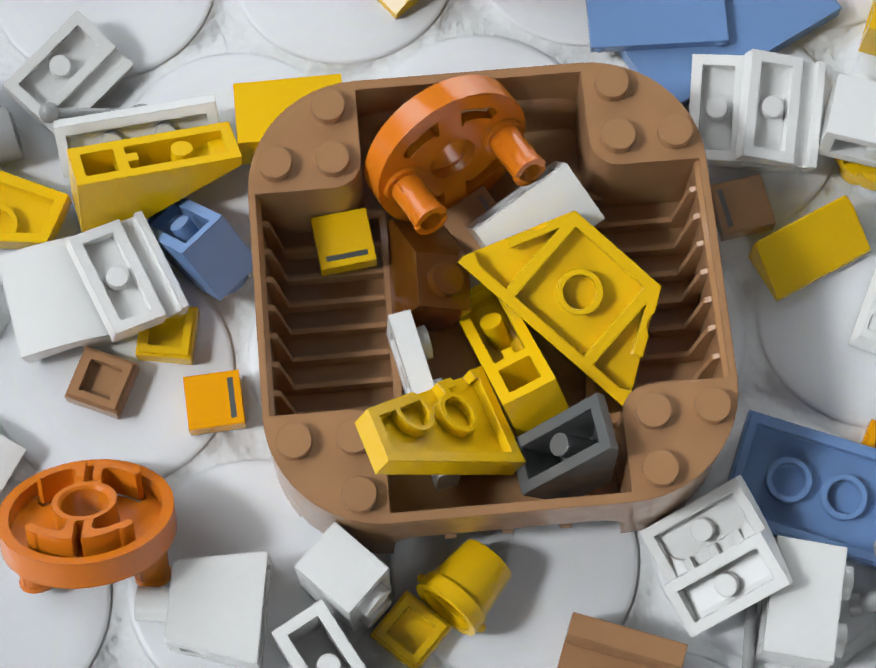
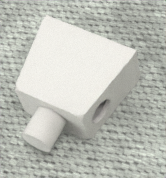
[134,551,272,668]

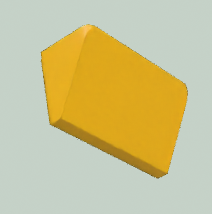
[748,195,871,302]

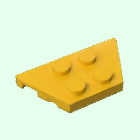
[458,210,661,407]

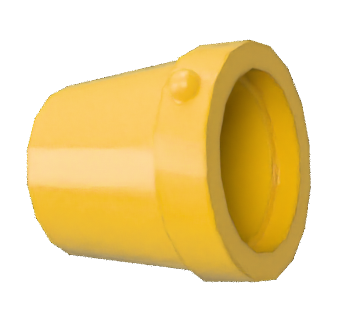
[416,539,511,636]

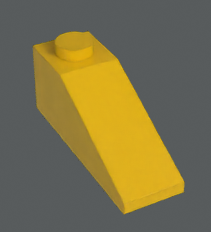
[67,121,242,232]
[458,283,569,436]

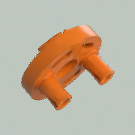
[365,74,546,235]
[0,459,177,594]

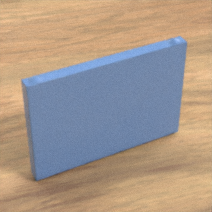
[585,0,729,53]

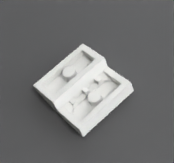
[689,54,796,173]
[0,236,138,363]
[639,474,793,638]

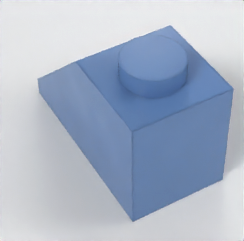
[147,197,253,301]

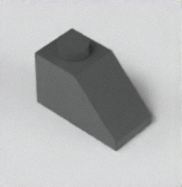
[515,393,619,499]

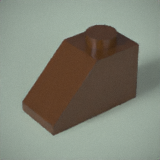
[387,219,472,332]

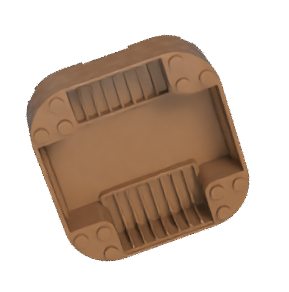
[248,62,738,554]

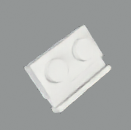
[2,10,135,137]
[735,49,827,172]
[66,211,189,342]

